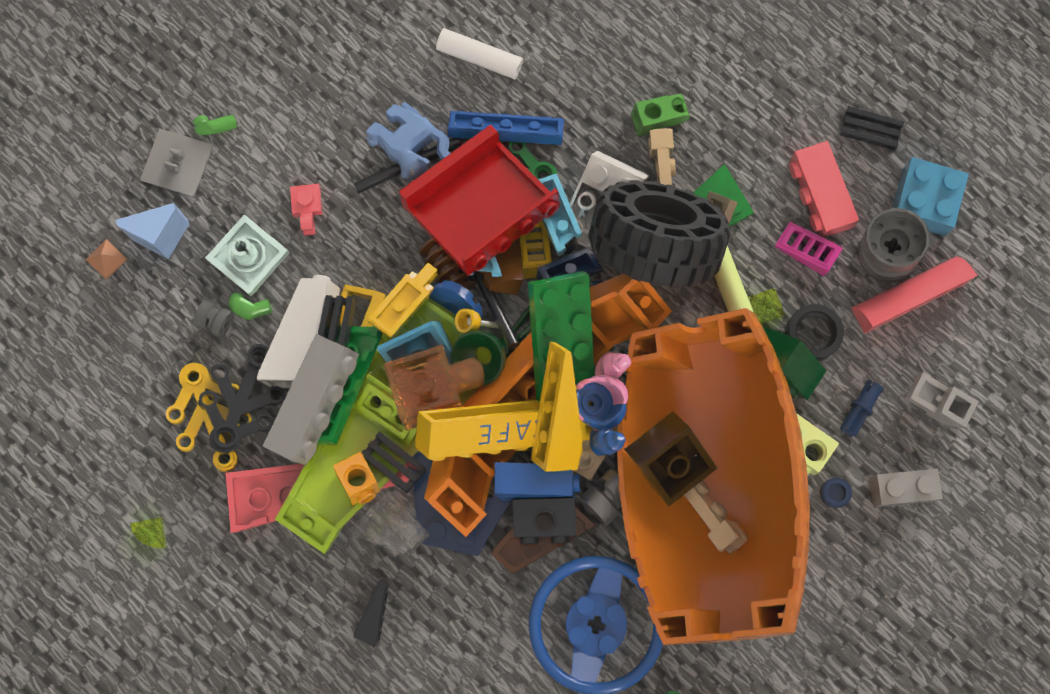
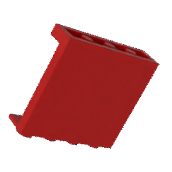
[399,124,560,276]

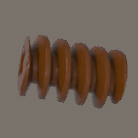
[419,238,477,290]

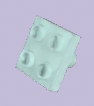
[205,215,290,296]

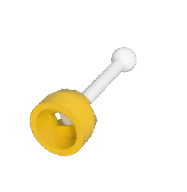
[455,309,498,333]

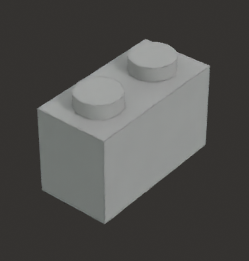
[869,469,943,508]

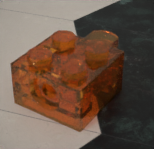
[384,344,485,431]

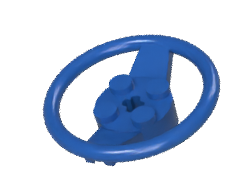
[528,556,663,694]

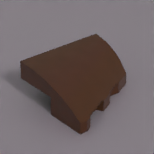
[476,238,524,295]

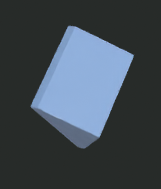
[116,203,189,259]

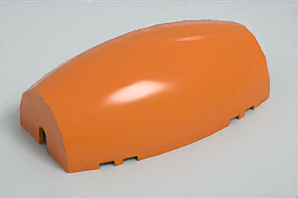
[617,308,810,645]

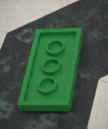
[528,271,595,401]

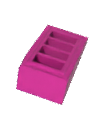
[774,222,843,276]

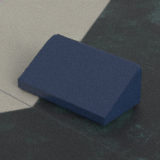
[536,247,603,280]

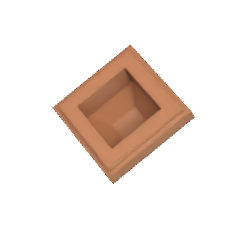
[85,239,127,280]

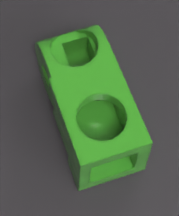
[631,94,690,137]

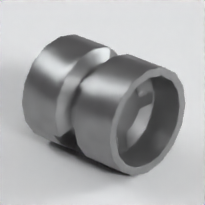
[580,468,622,526]

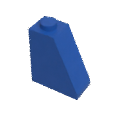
[495,462,580,503]

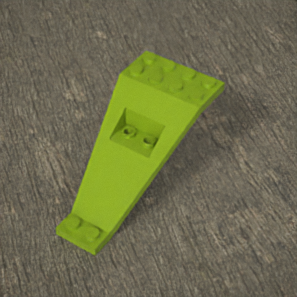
[275,298,491,554]

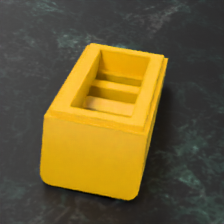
[519,220,552,279]

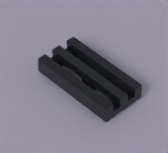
[840,106,904,151]
[318,295,357,348]
[361,431,426,494]

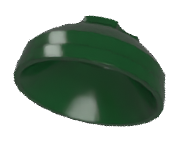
[451,331,506,386]

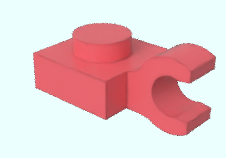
[290,184,323,236]

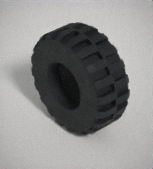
[588,180,731,288]

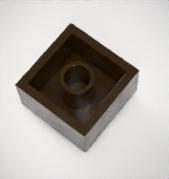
[624,411,717,506]

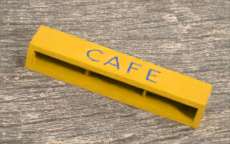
[415,400,592,461]

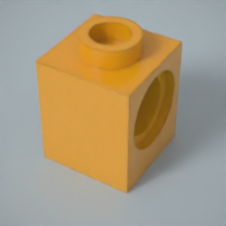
[333,451,380,506]

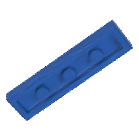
[448,111,564,145]

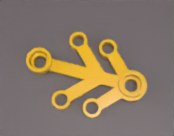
[166,363,252,472]

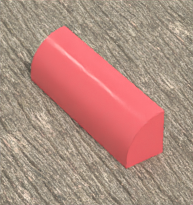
[851,256,977,334]

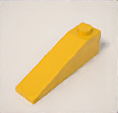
[531,342,583,472]

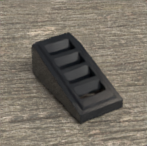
[353,580,389,647]

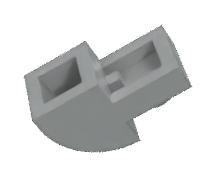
[905,372,979,428]

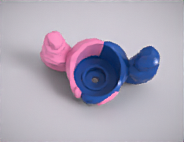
[576,352,631,456]

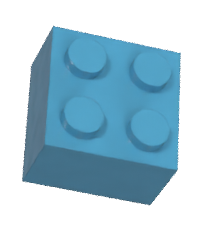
[892,157,969,236]

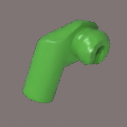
[193,114,237,136]

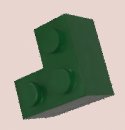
[762,326,826,400]

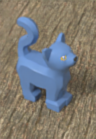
[366,102,451,182]

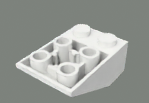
[570,151,649,250]

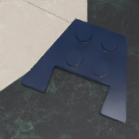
[412,451,510,556]

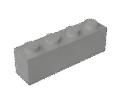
[263,334,359,465]

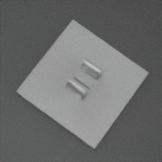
[140,128,213,197]

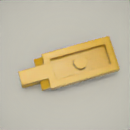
[368,263,438,340]

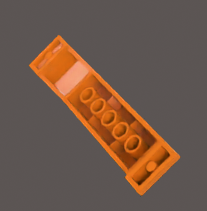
[424,274,672,537]

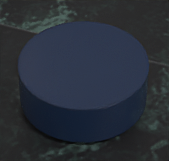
[820,478,852,508]

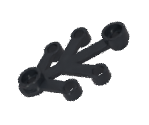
[198,344,285,453]

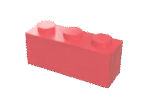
[789,141,859,238]

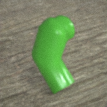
[228,292,273,320]

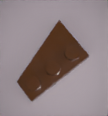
[490,507,596,574]

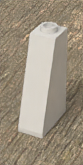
[257,275,340,388]

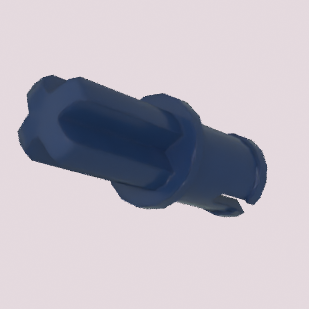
[840,380,884,437]

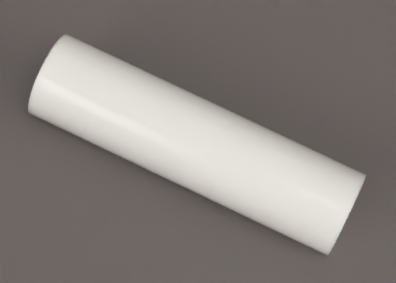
[436,28,523,80]

